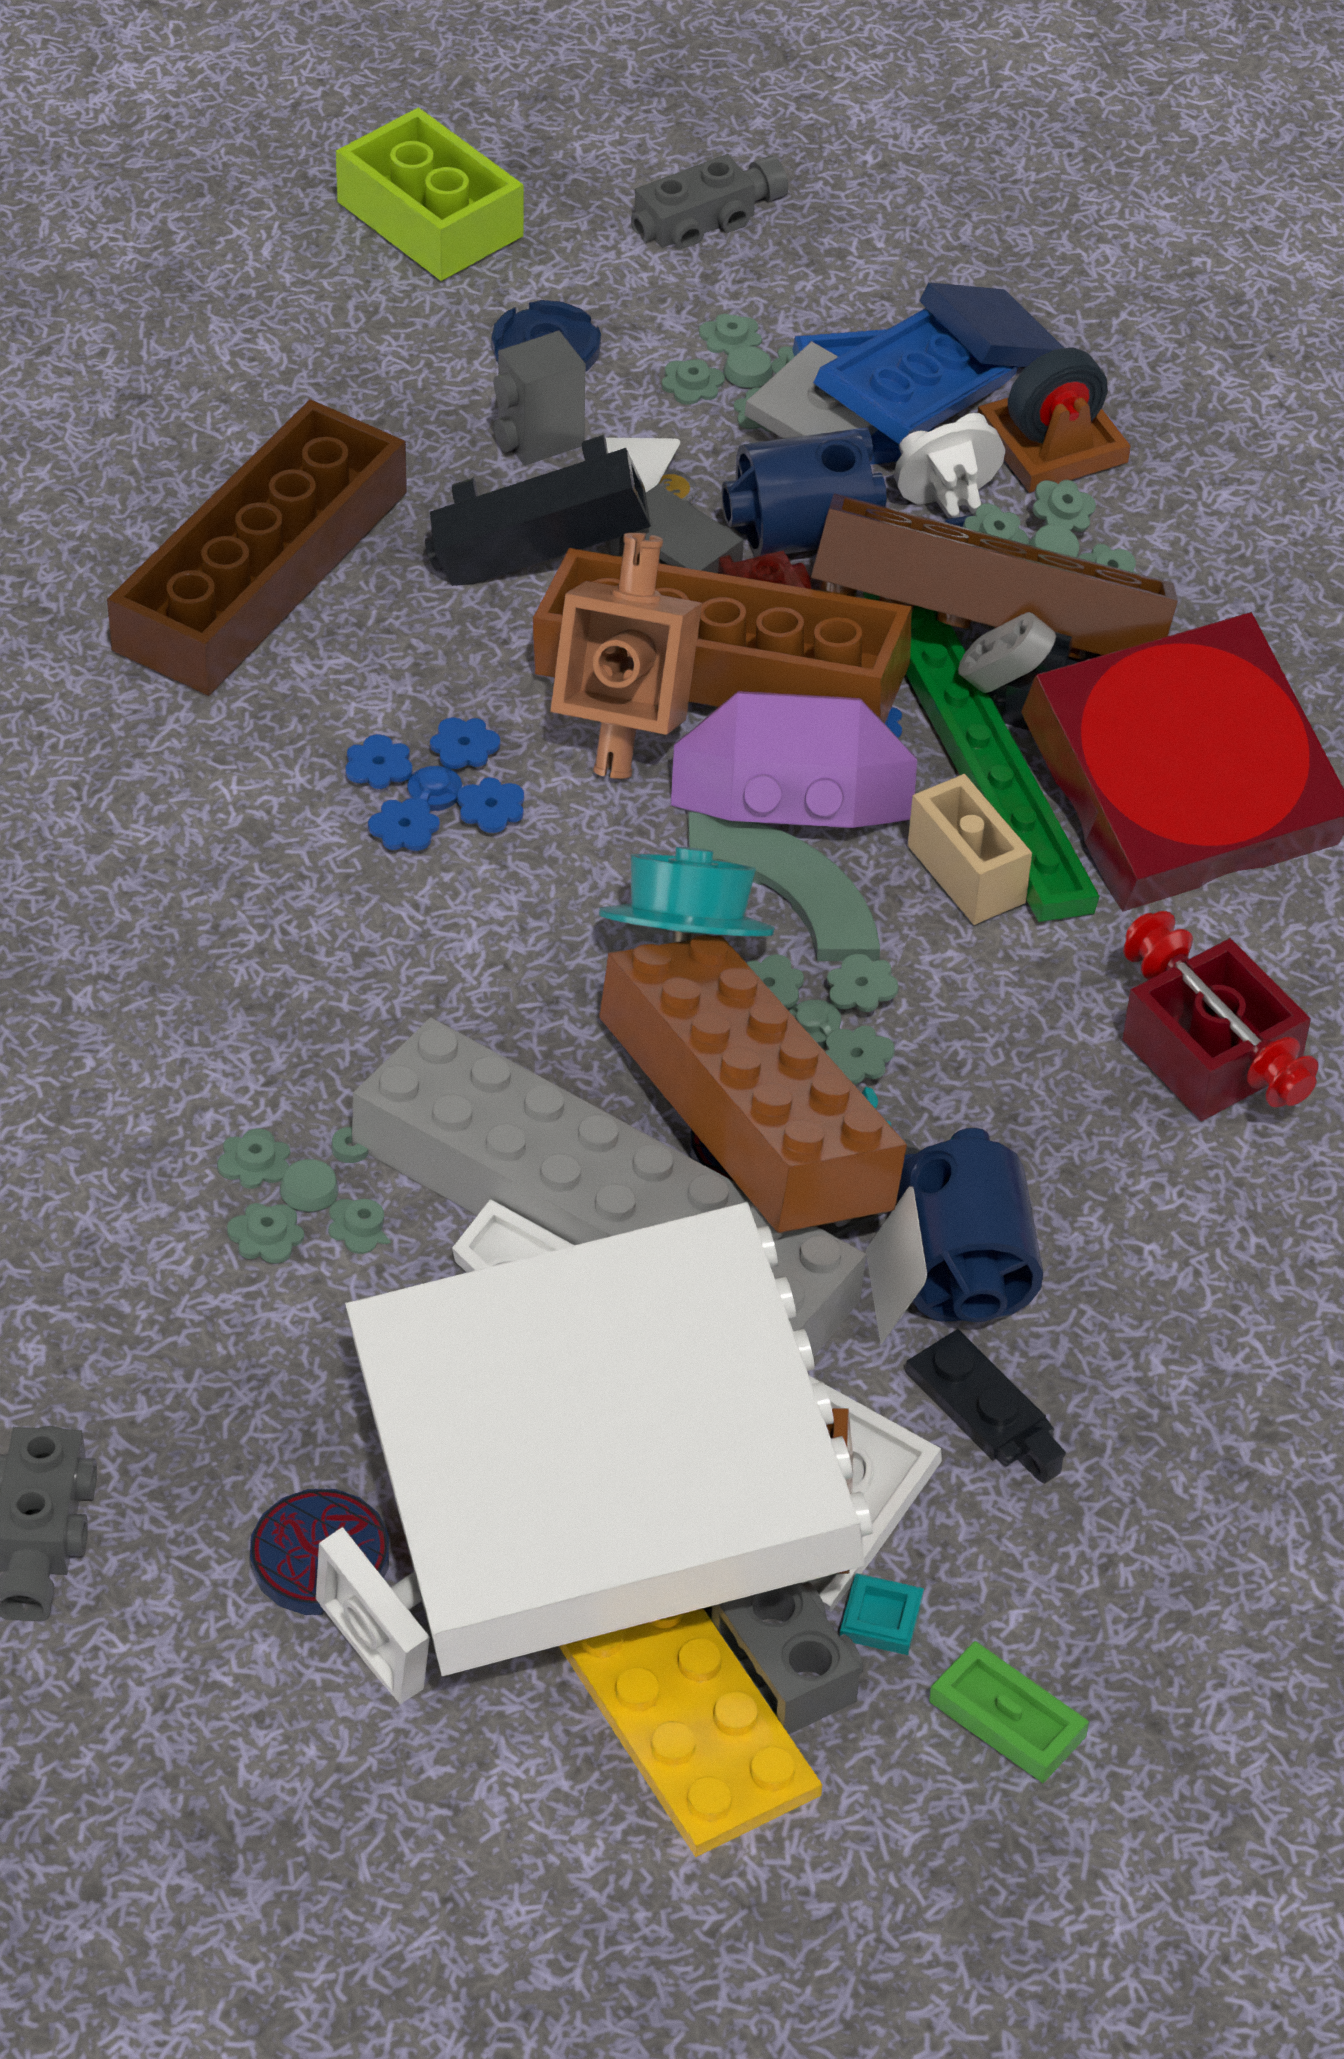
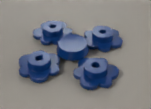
[345,717,524,851]

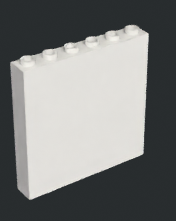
[345,1202,873,1676]

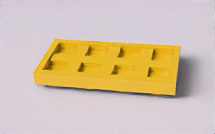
[559,1608,823,1858]

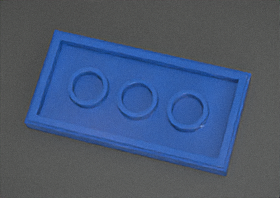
[813,308,1019,444]

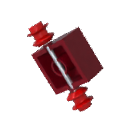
[1122,911,1319,1122]

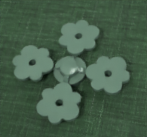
[661,314,794,432]
[963,480,1138,574]
[746,954,899,1085]
[217,1127,391,1264]

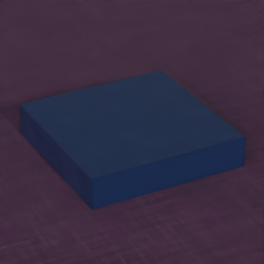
[919,282,1064,367]

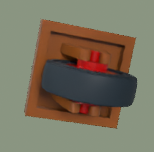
[978,347,1131,493]

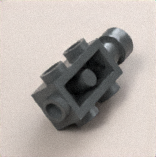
[631,154,788,250]
[0,1426,97,1622]

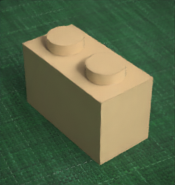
[908,774,1032,925]

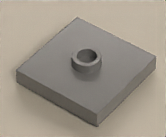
[744,341,878,439]

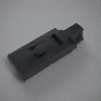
[905,1329,1066,1484]

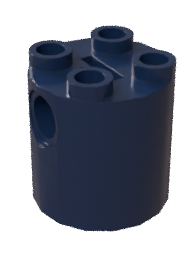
[721,427,887,558]
[896,1128,1043,1322]

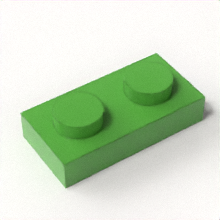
[929,1641,1089,1783]

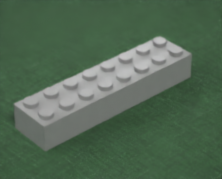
[352,1017,867,1358]

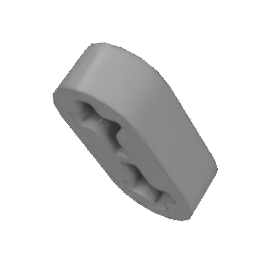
[958,612,1056,693]

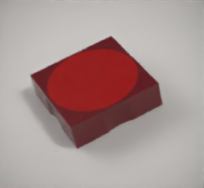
[1021,612,1344,912]

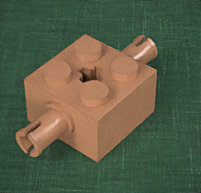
[550,533,702,779]

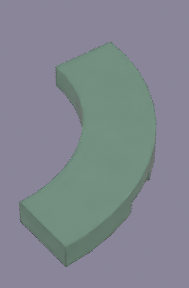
[688,812,880,961]

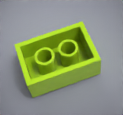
[336,107,524,281]

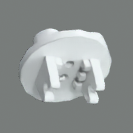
[894,413,1005,519]

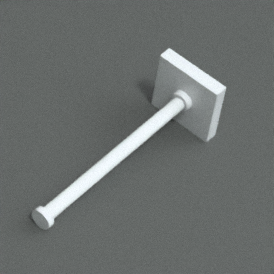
[316,1527,430,1704]

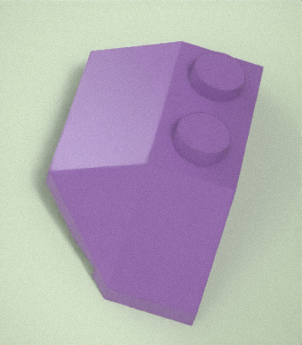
[671,691,917,828]

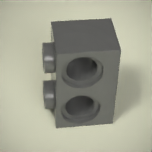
[711,1582,863,1734]

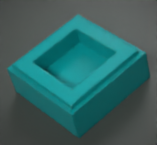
[840,1573,924,1655]

